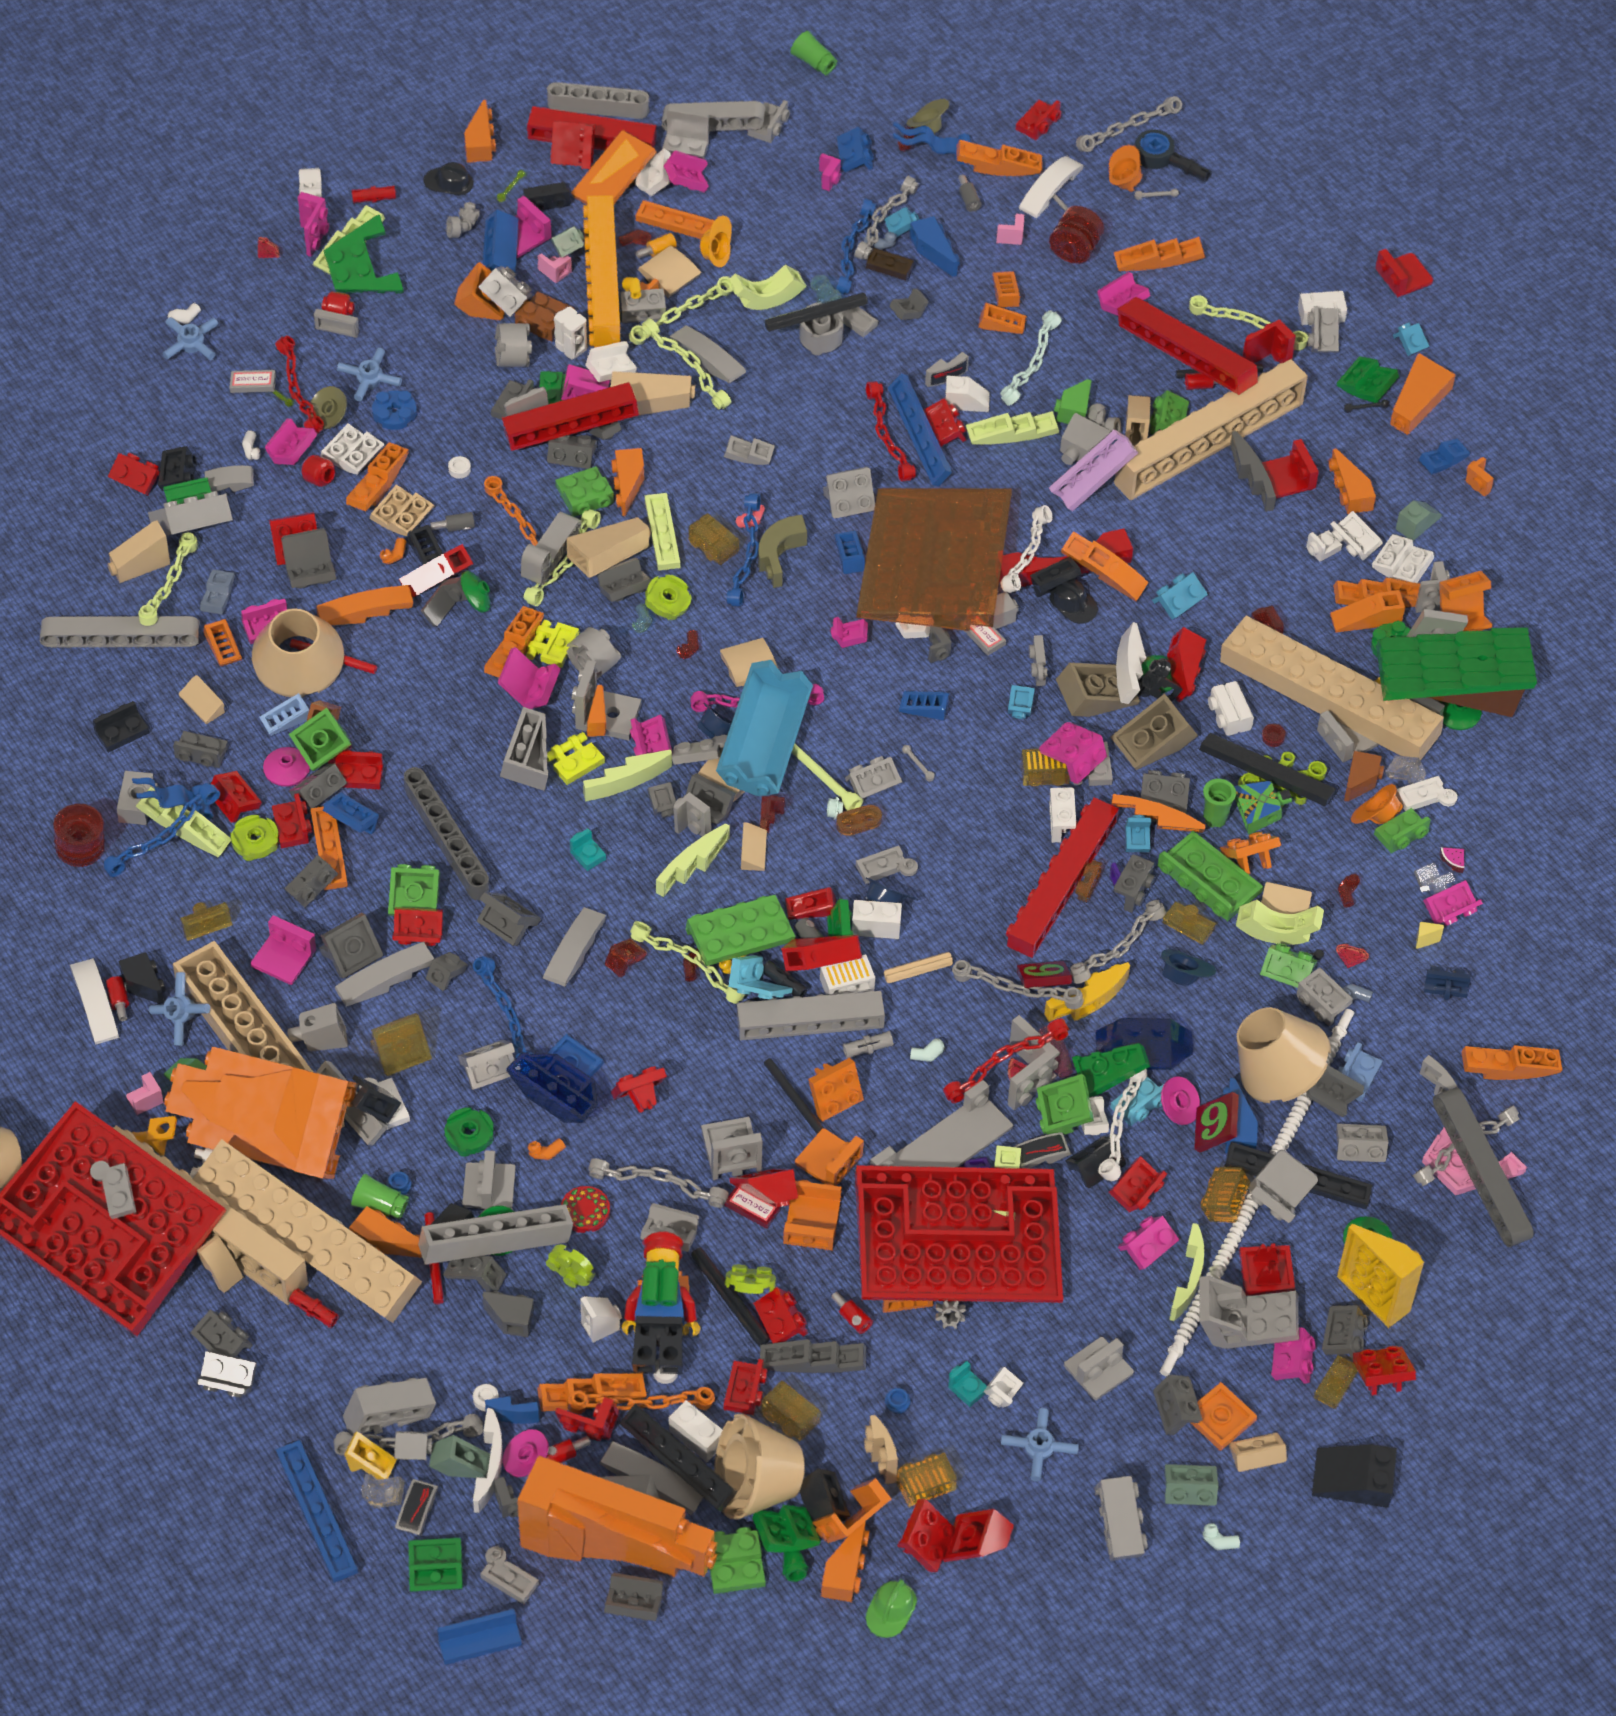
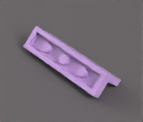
[1049,430,1138,511]

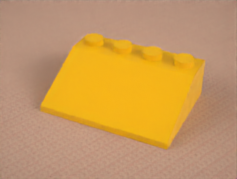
[1337,1224,1424,1328]

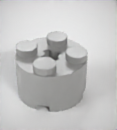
[799,303,843,355]
[495,323,532,367]
[566,627,621,679]

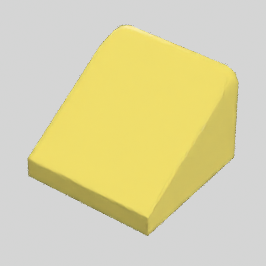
[1416,922,1444,949]

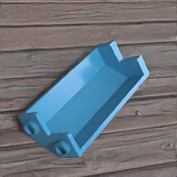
[716,660,813,796]

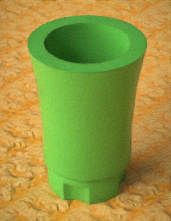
[791,31,837,75]
[1203,779,1236,828]
[351,1173,409,1220]

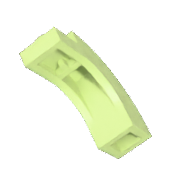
[729,265,806,310]
[1236,900,1324,945]

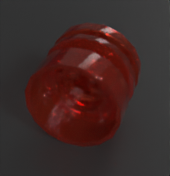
[1049,206,1104,264]
[53,804,105,867]

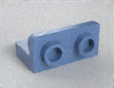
[1338,1042,1383,1102]

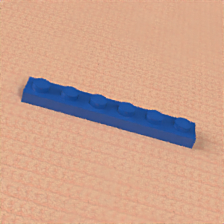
[888,373,952,487]
[276,1440,358,1583]

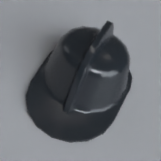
[423,162,474,196]
[1049,579,1098,624]

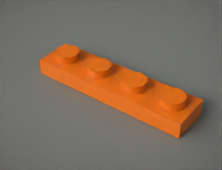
[636,200,715,239]
[311,807,348,890]

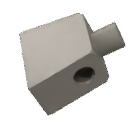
[1060,413,1111,465]
[288,1003,348,1051]

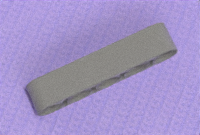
[547,82,649,119]
[662,101,765,131]

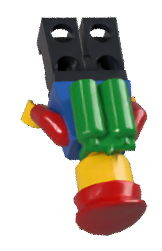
[622,1231,700,1374]

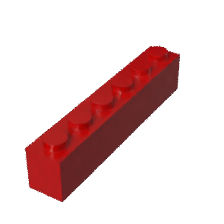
[527,106,656,151]
[502,382,639,451]

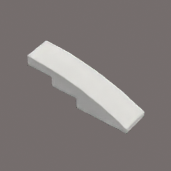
[1116,622,1146,704]

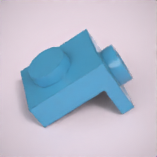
[885,207,920,236]
[1393,322,1429,356]
[1008,685,1035,719]
[1125,815,1151,852]

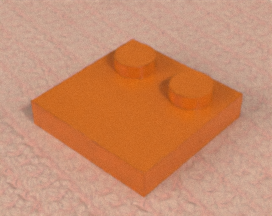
[1191,1382,1257,1451]

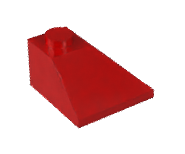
[729,1168,798,1207]
[942,1509,1014,1562]

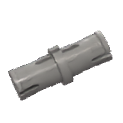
[843,1031,894,1059]

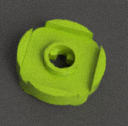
[645,575,691,620]
[231,815,279,861]
[546,1245,595,1288]
[725,1264,776,1294]

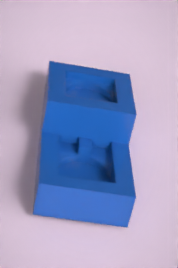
[1419,439,1470,474]
[485,1396,539,1424]

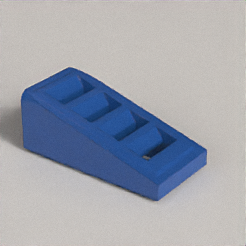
[834,531,865,574]
[899,691,949,721]

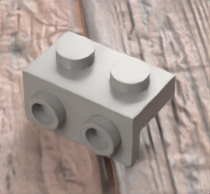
[640,1203,699,1252]

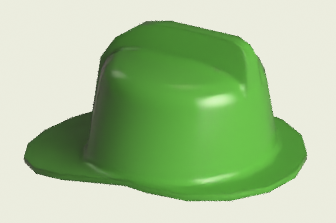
[866,1579,917,1638]

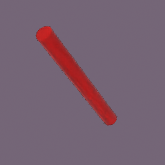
[290,639,377,674]
[424,1212,444,1304]

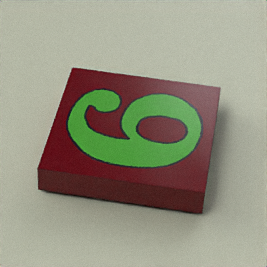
[1016,961,1072,988]
[1194,1092,1239,1153]

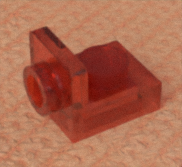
[1251,605,1284,634]
[760,795,785,833]
[605,938,647,977]

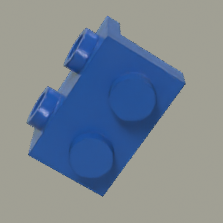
[837,126,874,172]

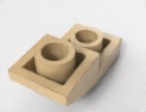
[197,1235,243,1293]

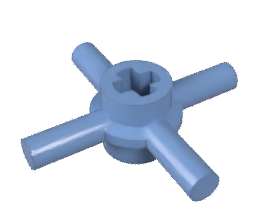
[163,317,218,360]
[337,348,402,402]
[149,972,211,1046]
[1001,1408,1079,1481]

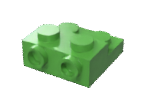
[555,466,614,517]
[388,864,440,916]
[1036,1074,1094,1135]
[709,1527,765,1594]

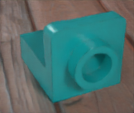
[570,828,606,871]
[948,1361,987,1407]

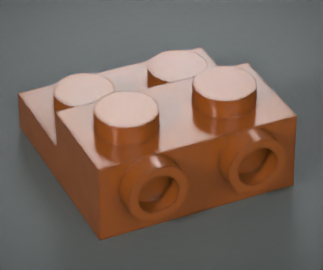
[515,292,575,342]

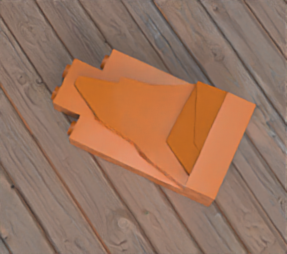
[164,1047,358,1180]
[517,1455,717,1577]

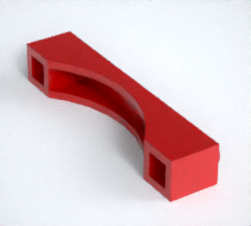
[995,528,1133,587]

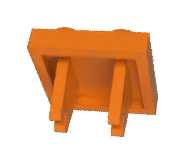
[1220,832,1281,874]
[808,1057,864,1122]

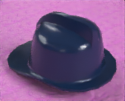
[697,703,732,739]
[864,877,919,903]
[1161,949,1216,986]

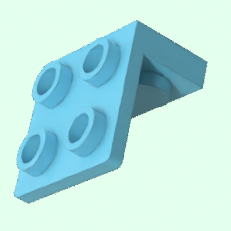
[728,955,793,999]

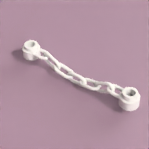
[1000,505,1052,593]
[1098,1069,1147,1181]

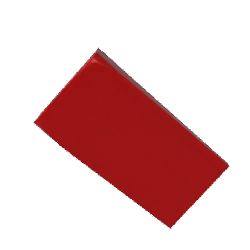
[785,887,836,920]

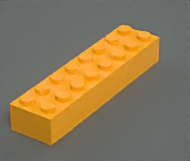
[583,195,620,348]

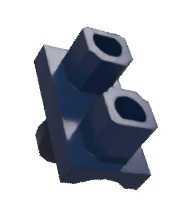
[1424,966,1470,1000]

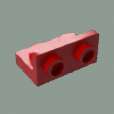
[1015,100,1061,140]
[924,398,966,447]
[335,750,383,790]
[211,771,262,823]
[272,793,312,849]

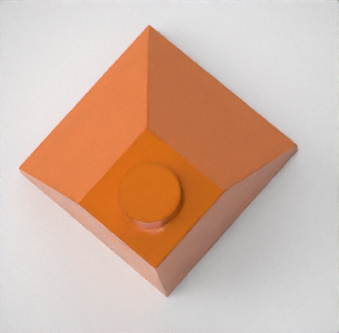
[454,262,504,320]

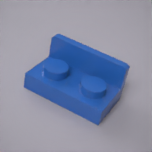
[323,792,379,834]

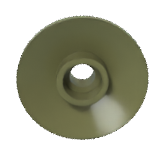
[309,386,347,429]

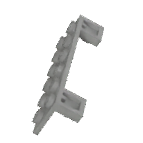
[870,1080,1013,1167]

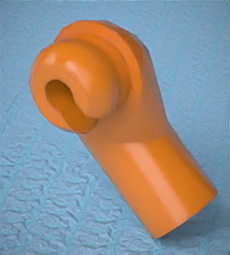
[380,538,407,565]
[528,1138,566,1160]

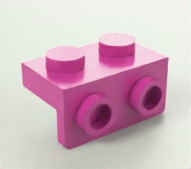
[663,150,709,192]
[1098,272,1150,316]
[265,418,317,465]
[241,599,287,644]
[630,714,672,756]
[1423,880,1483,926]
[1118,1216,1179,1270]
[1271,1327,1316,1384]

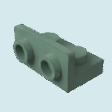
[1164,1464,1218,1506]

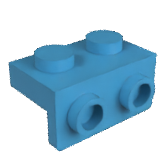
[1152,572,1208,620]

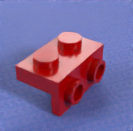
[108,452,160,496]
[392,907,443,946]
[1109,1156,1167,1213]
[753,1287,808,1343]
[724,1359,768,1415]

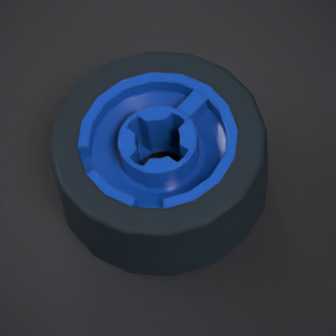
[1135,129,1175,169]

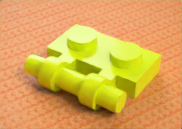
[526,620,579,668]
[547,732,605,785]

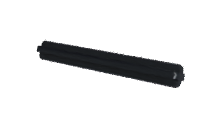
[764,292,868,332]
[691,1247,769,1347]

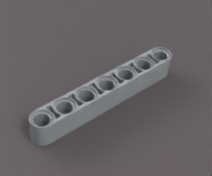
[40,616,200,647]

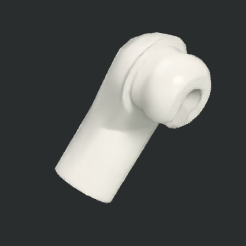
[168,303,201,324]
[242,431,260,461]

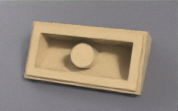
[179,675,225,724]
[741,822,767,871]
[1261,882,1312,914]
[1229,1433,1287,1472]

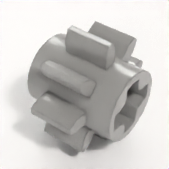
[935,1301,966,1329]

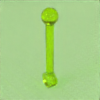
[497,170,525,202]
[272,389,293,407]

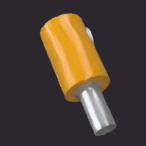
[636,233,677,259]

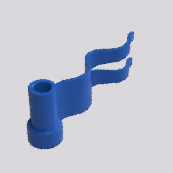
[893,122,970,164]
[132,777,213,820]

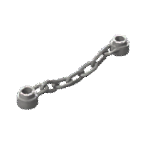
[1076,97,1182,152]
[854,176,919,260]
[1070,900,1166,984]
[952,960,1084,1009]
[1413,1105,1520,1186]
[588,1158,729,1208]
[334,1414,483,1455]

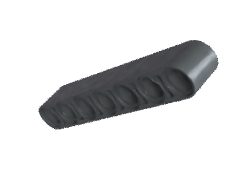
[404,767,489,900]
[1433,1087,1533,1247]

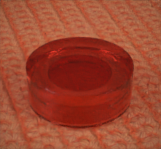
[1262,724,1285,747]

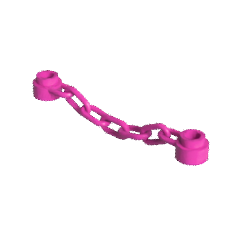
[690,684,824,712]

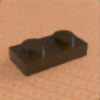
[866,248,914,281]

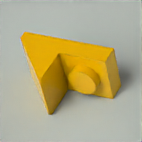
[344,1432,397,1483]

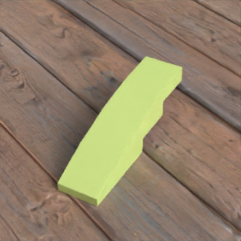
[313,205,385,275]
[966,411,1059,444]
[583,750,672,802]
[136,787,231,857]
[656,823,730,897]

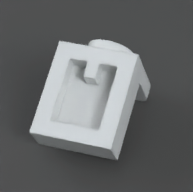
[1306,530,1342,562]

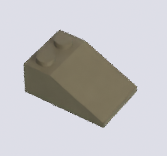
[1056,663,1140,717]
[1111,694,1198,770]

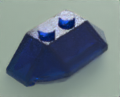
[1095,1018,1193,1070]
[506,1052,598,1123]

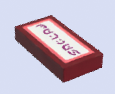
[725,1186,780,1229]

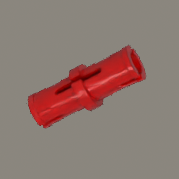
[352,185,396,204]
[289,1288,339,1329]

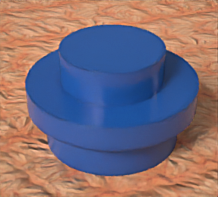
[386,1171,411,1195]
[885,1388,910,1413]

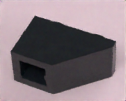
[118,952,166,1004]

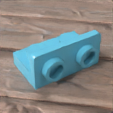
[1110,1077,1164,1126]

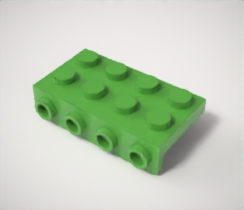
[1158,831,1263,922]
[685,895,795,966]

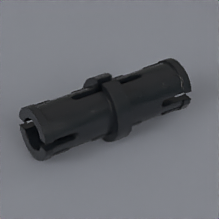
[1169,152,1211,182]
[763,960,808,997]

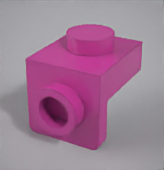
[819,154,841,191]
[831,617,868,648]

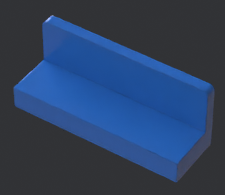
[483,210,519,272]
[437,1609,522,1665]

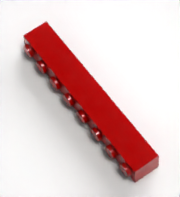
[1117,297,1258,395]
[1006,797,1119,958]

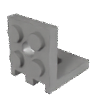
[1406,609,1468,637]
[572,660,641,741]
[1007,1015,1060,1111]
[701,1117,762,1180]

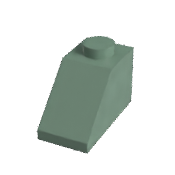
[1396,500,1442,541]
[429,1435,491,1478]

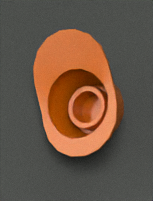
[1109,145,1142,192]
[1351,784,1403,824]

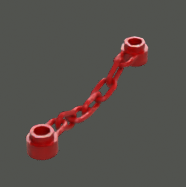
[275,335,324,434]
[865,381,916,482]
[943,1019,1069,1103]

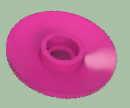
[263,747,310,787]
[1161,1077,1200,1125]
[503,1430,549,1477]

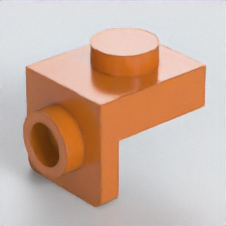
[1465,457,1494,497]

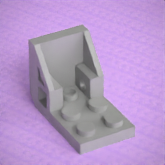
[1199,1276,1299,1349]

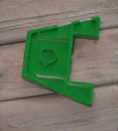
[323,214,404,294]

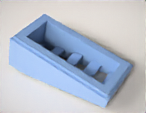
[259,693,309,736]

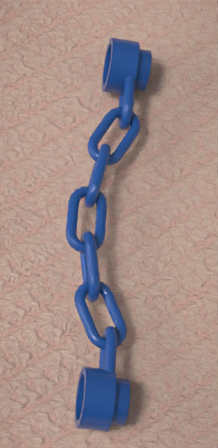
[835,198,876,295]
[727,493,761,607]
[104,783,220,877]
[473,956,537,1072]

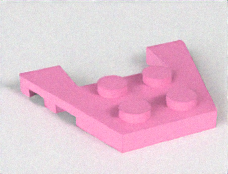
[1422,1128,1527,1196]

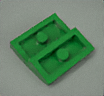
[1337,356,1399,403]
[752,1505,821,1552]
[408,1538,462,1592]

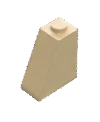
[1125,395,1150,446]
[107,520,170,583]

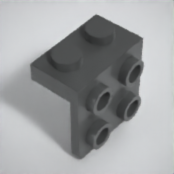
[281,528,336,588]
[1141,770,1190,822]

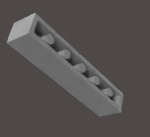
[737,990,885,1040]
[418,1204,573,1264]

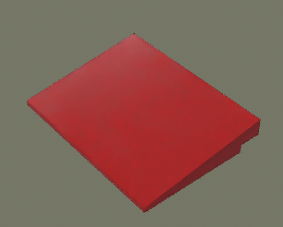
[0,1101,227,1337]
[855,1165,1063,1303]

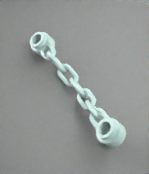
[1000,310,1062,405]

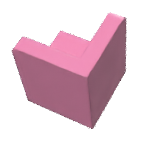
[996,214,1024,245]
[538,253,572,283]
[126,1072,163,1115]

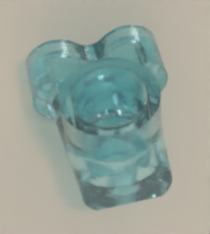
[811,275,842,303]

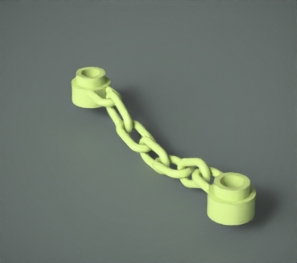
[629,276,733,345]
[1189,295,1308,351]
[640,318,731,410]
[524,510,601,606]
[138,533,198,626]
[630,921,745,1004]

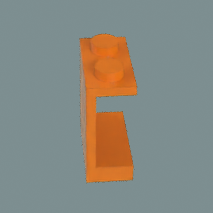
[1439,571,1492,631]
[783,1180,842,1251]
[813,1478,891,1543]

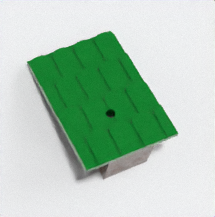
[1376,628,1537,717]

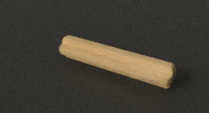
[884,952,953,983]

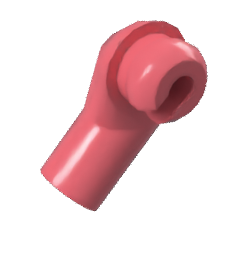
[736,505,765,528]

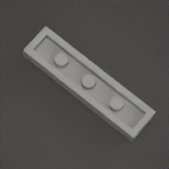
[316,1061,388,1146]

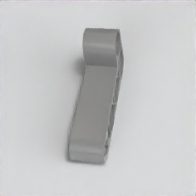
[521,511,582,585]

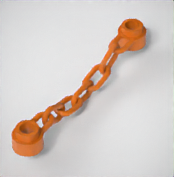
[484,476,557,568]
[567,1387,715,1414]

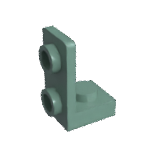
[550,226,585,258]

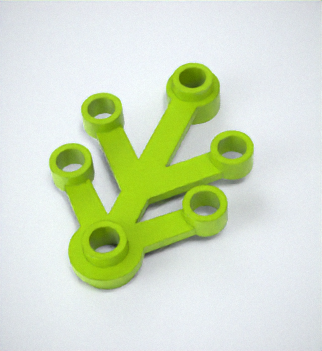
[1238,752,1327,808]

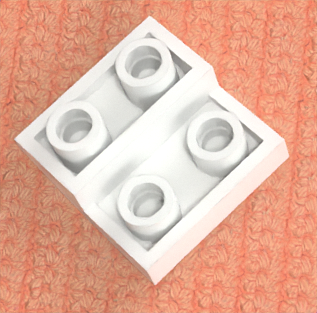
[320,424,384,475]
[1372,534,1434,583]

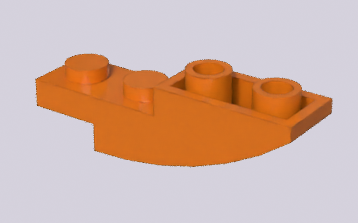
[957,140,1042,176]
[346,442,409,512]
[1061,531,1149,602]
[484,606,544,678]
[1461,1045,1562,1080]

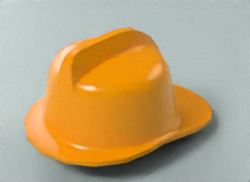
[700,215,732,267]

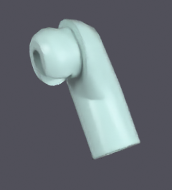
[910,1039,944,1062]
[1203,1523,1240,1550]

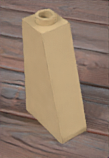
[611,371,695,416]
[567,517,651,578]

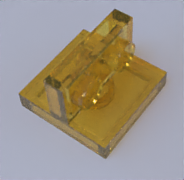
[370,1013,432,1076]

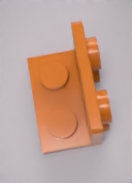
[795,1128,864,1186]

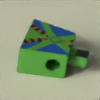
[1234,781,1292,834]

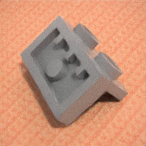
[748,100,790,143]
[620,289,666,323]
[1308,306,1339,353]
[845,756,902,799]
[673,792,711,837]
[1297,967,1353,1026]
[1336,1124,1388,1162]

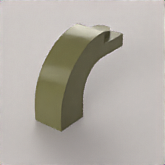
[758,515,807,588]

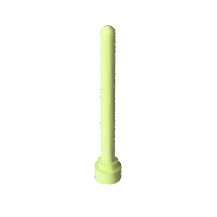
[791,743,863,813]

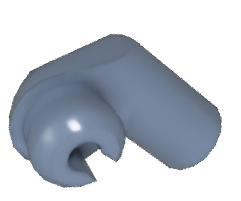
[864,232,897,250]
[1342,984,1373,1003]

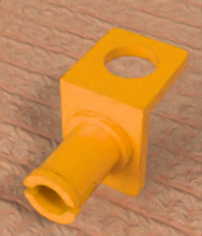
[131,1116,177,1156]

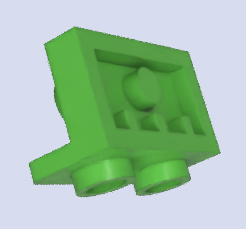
[1149,390,1189,435]
[1374,808,1431,853]
[1260,943,1317,988]

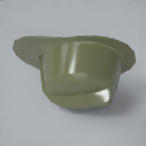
[906,99,950,135]

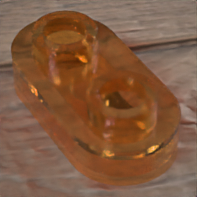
[836,805,882,836]
[1075,860,1103,903]

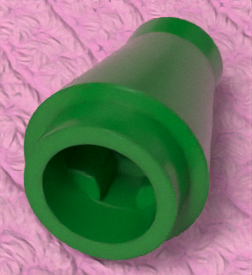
[782,1551,808,1582]

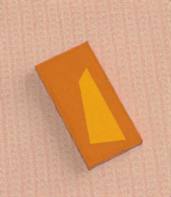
[571,130,656,205]

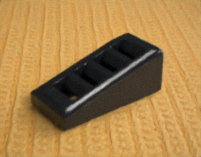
[407,524,443,565]

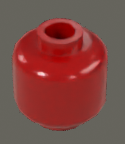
[322,291,354,316]
[301,455,335,487]

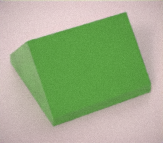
[289,708,352,771]

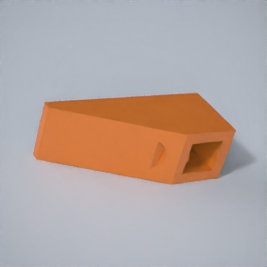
[464,100,496,162]
[611,448,644,516]
[1328,449,1376,514]
[1330,590,1405,633]
[349,1206,423,1258]
[821,1521,870,1602]

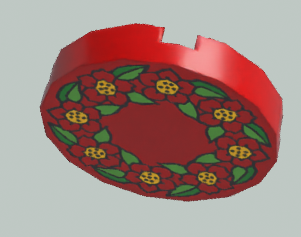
[561,1186,610,1233]

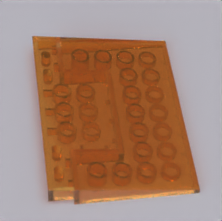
[856,488,1012,631]

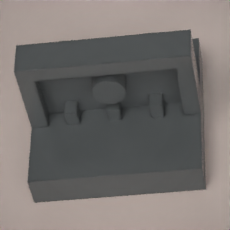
[477,892,541,946]
[319,913,383,978]

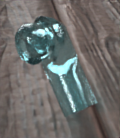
[632,603,653,633]

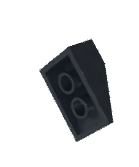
[1311,1444,1397,1508]

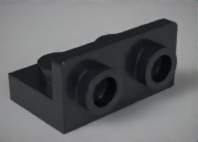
[523,182,570,211]
[158,446,197,491]
[93,701,149,753]

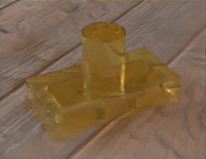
[1162,901,1216,945]
[180,902,232,941]
[1313,1355,1359,1410]

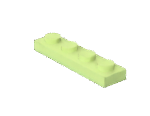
[645,493,680,571]

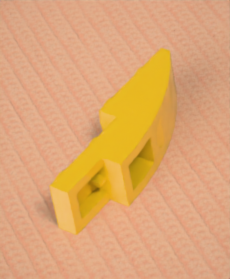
[1044,962,1130,1022]

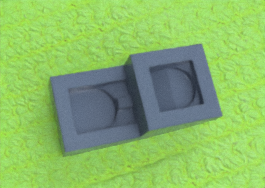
[200,569,235,615]

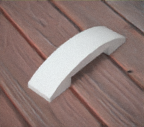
[1019,156,1084,218]
[70,959,119,1045]
[473,1408,502,1513]

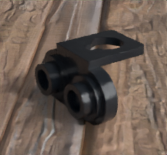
[1137,658,1183,702]

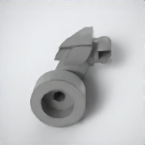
[446,202,479,238]
[1087,403,1121,440]

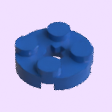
[372,391,417,430]

